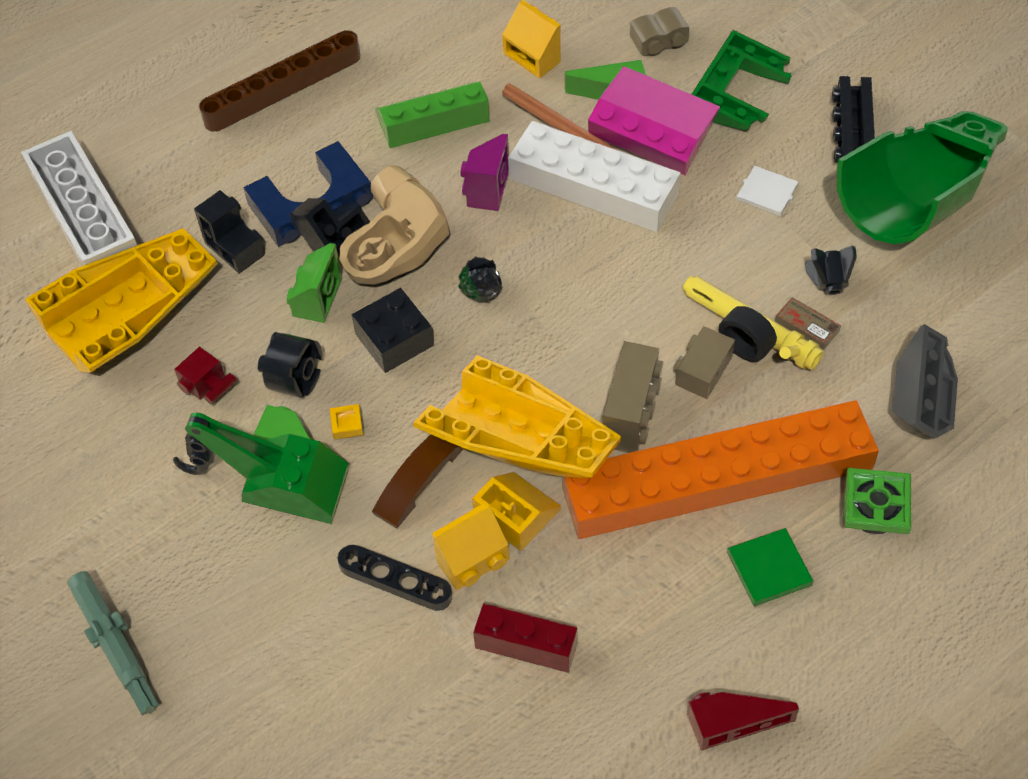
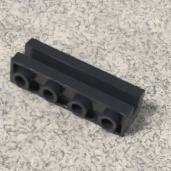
[832,76,875,163]

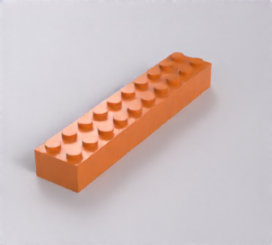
[562,400,879,540]

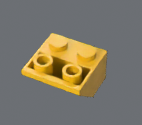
[502,0,561,79]
[472,472,561,551]

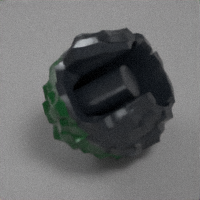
[458,256,503,302]

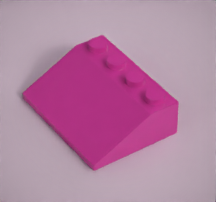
[588,66,720,175]

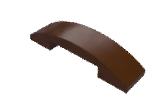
[372,434,464,529]

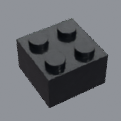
[351,287,434,373]

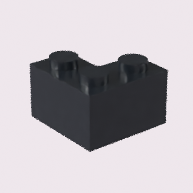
[194,190,265,274]
[289,198,370,258]

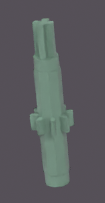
[67,571,159,716]

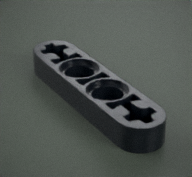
[337,545,452,611]

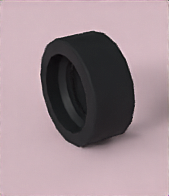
[718,306,777,362]

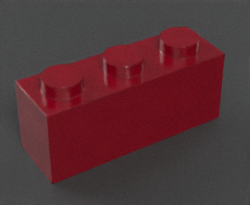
[473,603,578,673]

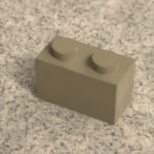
[673,326,735,399]

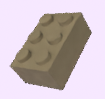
[603,341,663,453]

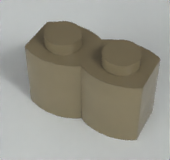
[630,7,689,56]

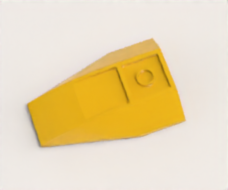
[25,228,217,373]
[413,355,621,478]

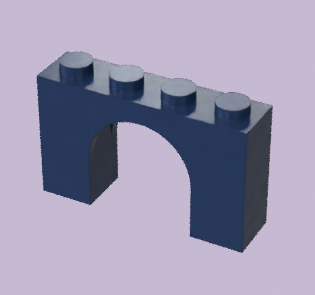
[243,141,373,247]

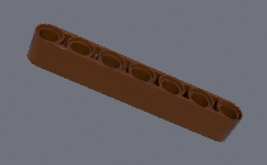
[199,30,360,132]

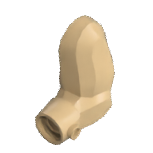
[340,165,450,285]

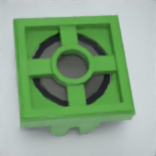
[842,468,911,534]

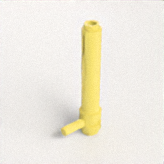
[683,276,824,371]

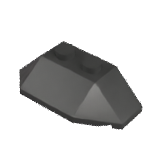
[892,324,958,439]

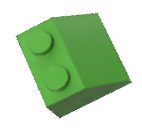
[287,243,342,323]

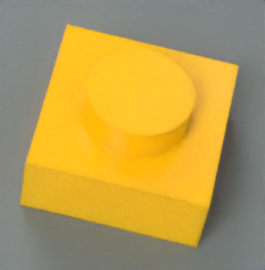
[329,404,363,439]

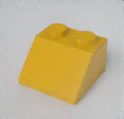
[432,502,510,591]

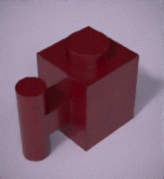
[174,346,237,405]

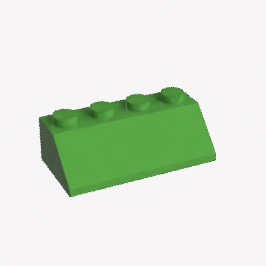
[375,81,490,148]

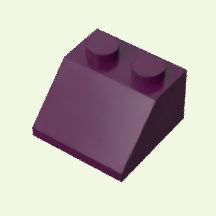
[460,134,509,211]

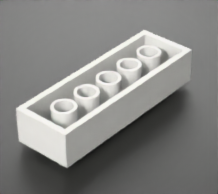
[508,121,681,232]
[21,131,137,266]

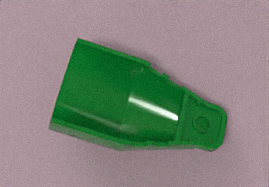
[837,111,1008,245]

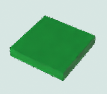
[727,528,813,607]

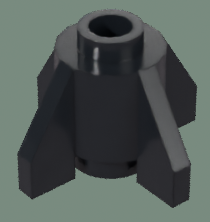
[805,246,857,295]

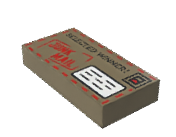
[775,297,841,350]

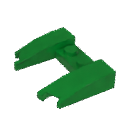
[691,30,792,130]

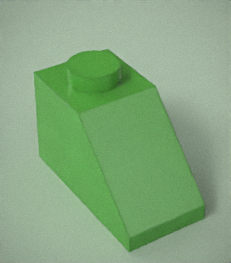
[254,405,310,440]

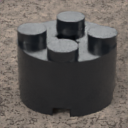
[257,332,322,397]

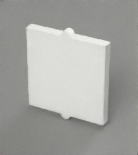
[736,166,798,216]

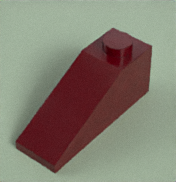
[687,692,799,751]

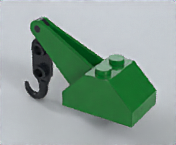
[173,412,348,524]

